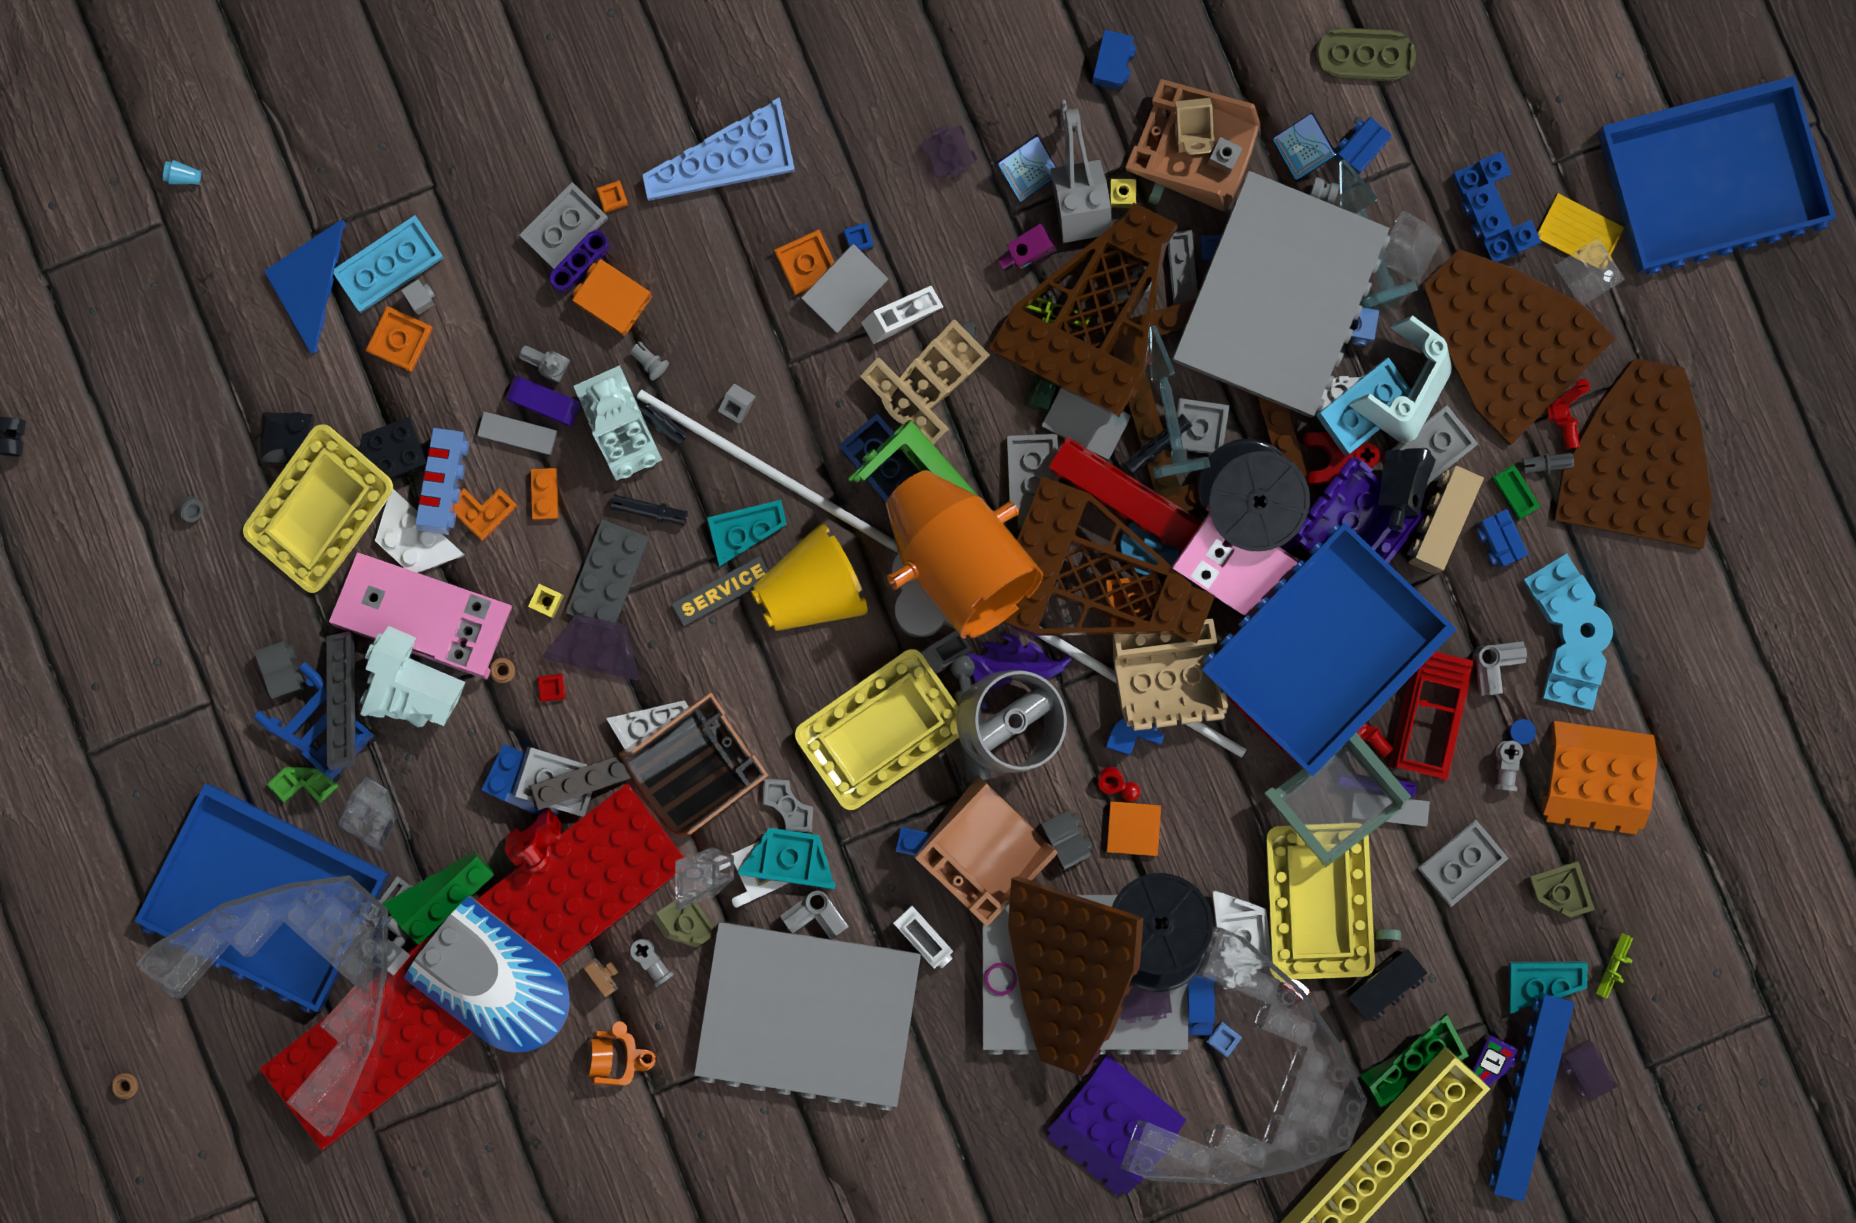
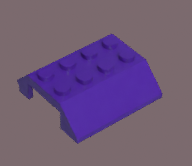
[1293,457,1425,563]
[1047,1054,1186,1196]

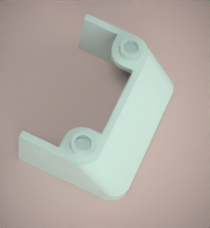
[1349,316,1452,443]

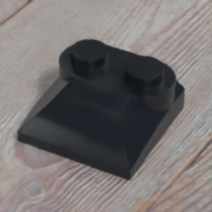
[260,412,314,464]

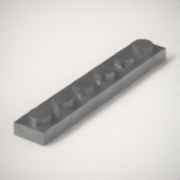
[326,631,355,770]

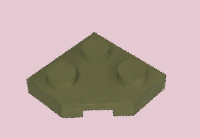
[1528,861,1595,918]
[651,891,717,948]

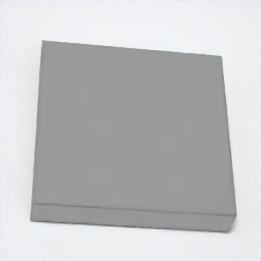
[1171,398,1229,454]

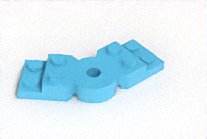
[1522,554,1613,711]

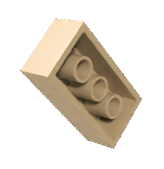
[1406,466,1484,575]

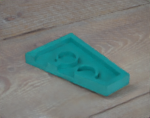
[707,499,787,567]
[1508,961,1588,1014]

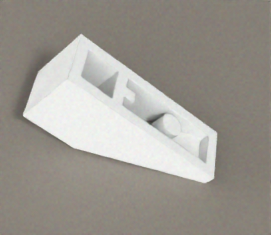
[861,286,943,344]

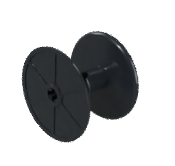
[1196,439,1310,552]
[1112,873,1213,992]

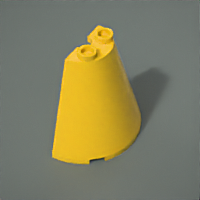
[751,524,868,631]

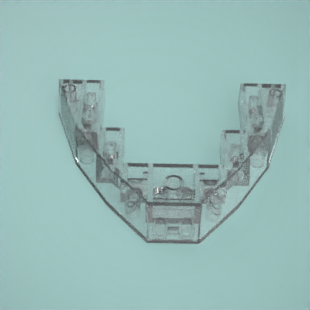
[135,875,388,1137]
[1120,927,1367,1184]

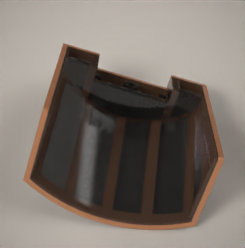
[619,693,769,836]

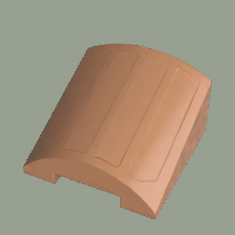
[1126,79,1260,212]
[914,775,1058,927]

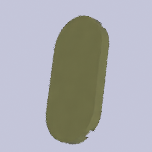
[1316,28,1416,81]

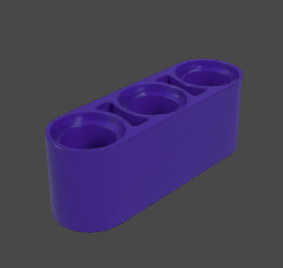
[550,230,609,294]
[505,376,581,427]

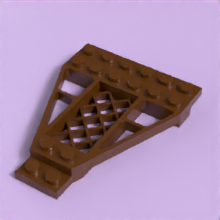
[989,202,1178,418]
[1002,476,1215,644]

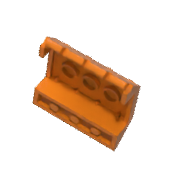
[1542,721,1657,835]

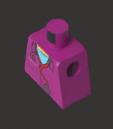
[998,224,1057,271]

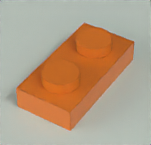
[531,468,559,520]

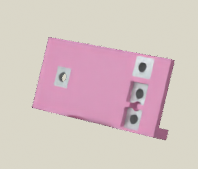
[1172,505,1300,618]
[329,552,512,680]

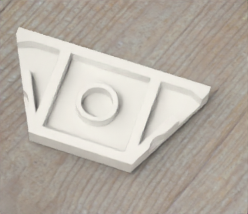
[375,489,465,573]
[1212,890,1272,989]

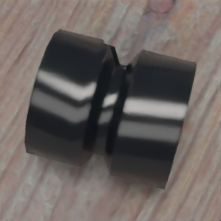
[0,417,26,457]

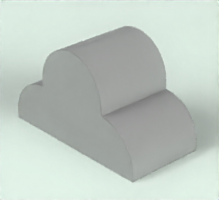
[892,553,954,638]

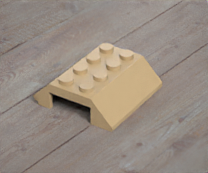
[1113,618,1228,731]

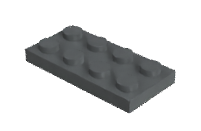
[566,519,650,631]

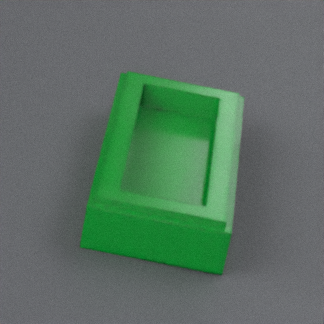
[1491,464,1541,520]

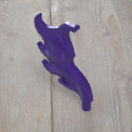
[966,634,1072,710]

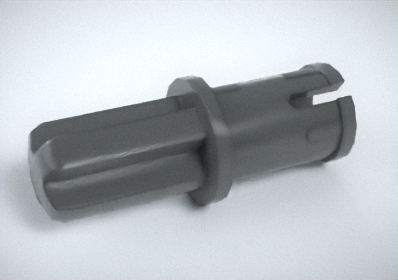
[1522,453,1574,474]

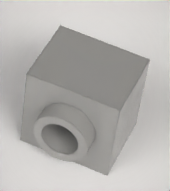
[1207,137,1243,175]
[401,280,436,315]
[718,384,756,424]

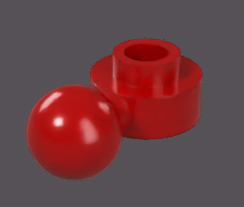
[1098,767,1141,802]

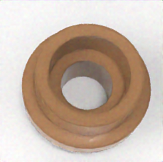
[490,658,515,683]
[112,1073,138,1099]

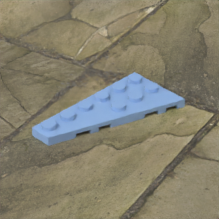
[643,97,795,201]

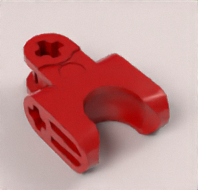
[1302,432,1380,486]
[505,808,562,873]

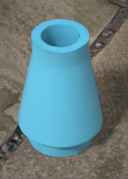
[163,160,202,185]

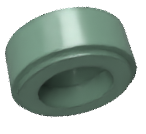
[1148,183,1165,205]
[1375,929,1401,942]

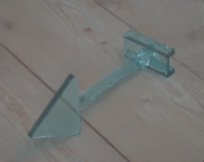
[1340,159,1418,308]
[1150,325,1210,479]

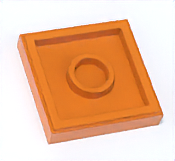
[774,230,834,296]
[365,306,433,372]
[1106,802,1161,856]

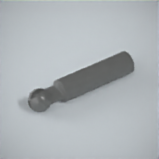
[950,655,991,782]

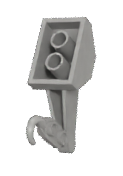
[1050,100,1112,243]

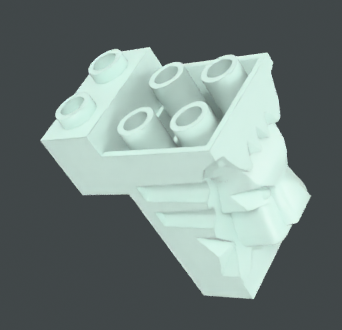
[574,365,662,481]
[360,626,466,727]

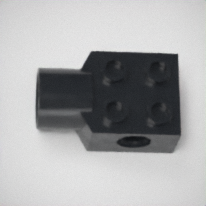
[354,417,428,482]

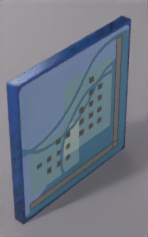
[1272,112,1337,181]
[996,134,1056,203]

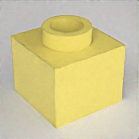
[1110,179,1136,208]
[528,584,564,618]

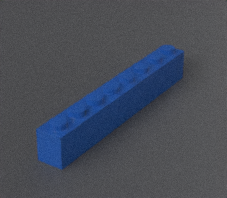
[1488,992,1575,1202]

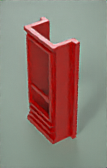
[1387,652,1474,781]

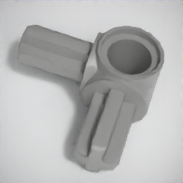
[519,346,570,383]

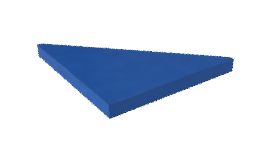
[265,220,346,354]

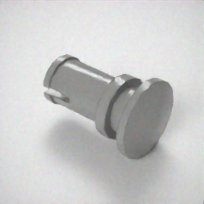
[630,342,669,380]

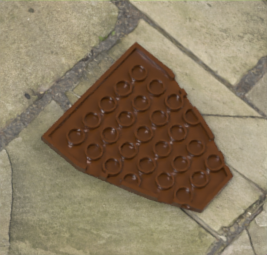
[1422,249,1615,445]
[1553,358,1712,549]
[1008,876,1143,1076]

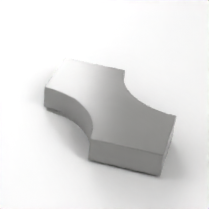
[763,779,813,832]

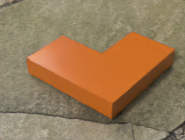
[453,488,518,542]

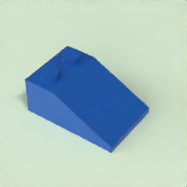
[482,744,560,816]

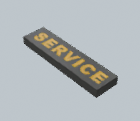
[672,556,768,627]

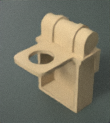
[1175,98,1215,155]

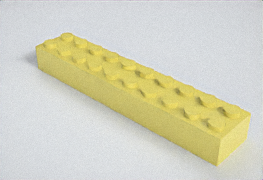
[1281,1047,1490,1223]

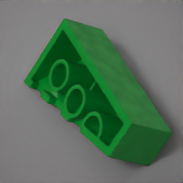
[382,851,494,945]
[1360,1013,1469,1108]

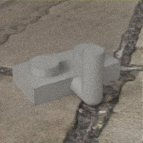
[365,916,410,976]

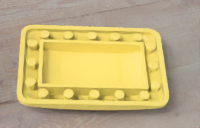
[243,424,393,593]
[795,650,959,810]
[1266,823,1375,980]

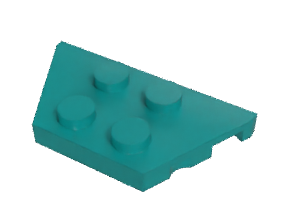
[738,828,836,889]

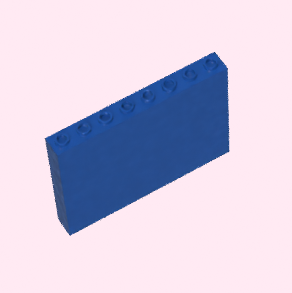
[1597,76,1836,275]
[1202,523,1457,777]
[134,784,391,1014]

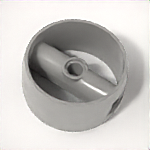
[957,670,1067,773]

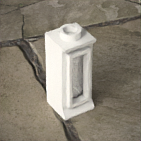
[893,906,953,969]

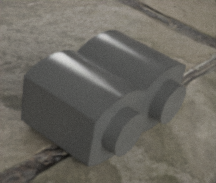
[255,641,306,700]
[1041,810,1093,870]

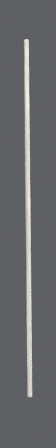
[637,390,1247,758]

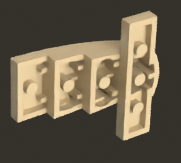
[860,320,990,445]

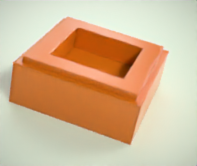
[596,180,628,213]

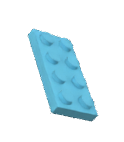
[333,215,444,313]
[1316,358,1411,456]

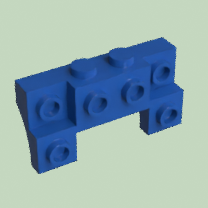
[1451,151,1542,263]

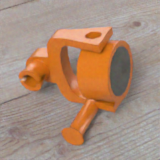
[585,1021,656,1086]

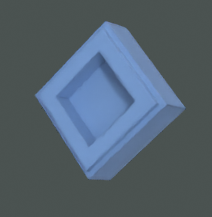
[1206,1021,1242,1057]

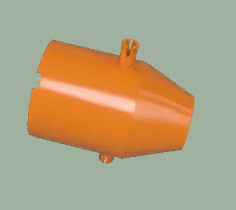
[886,471,1043,639]

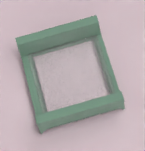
[1265,732,1411,868]

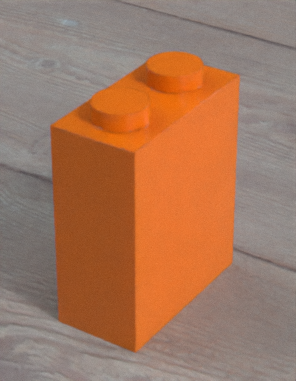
[572,259,653,337]

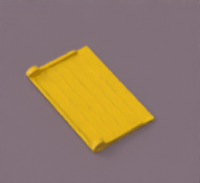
[1537,193,1624,271]

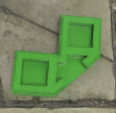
[266,767,340,804]

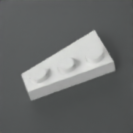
[606,700,698,762]

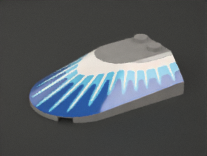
[404,896,570,1052]

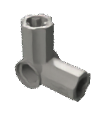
[1472,641,1527,696]
[780,890,849,939]

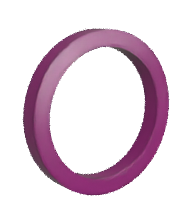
[985,963,1017,995]

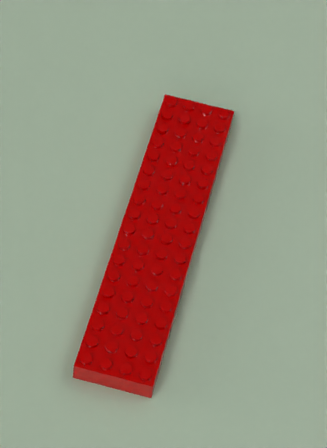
[259,783,691,1151]

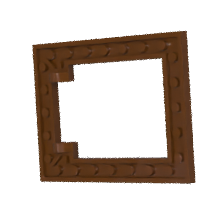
[1106,299,1307,512]

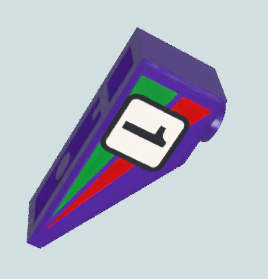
[1469,1034,1518,1086]

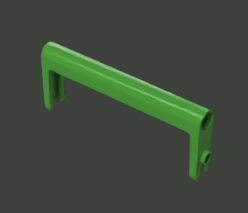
[848,420,1017,540]

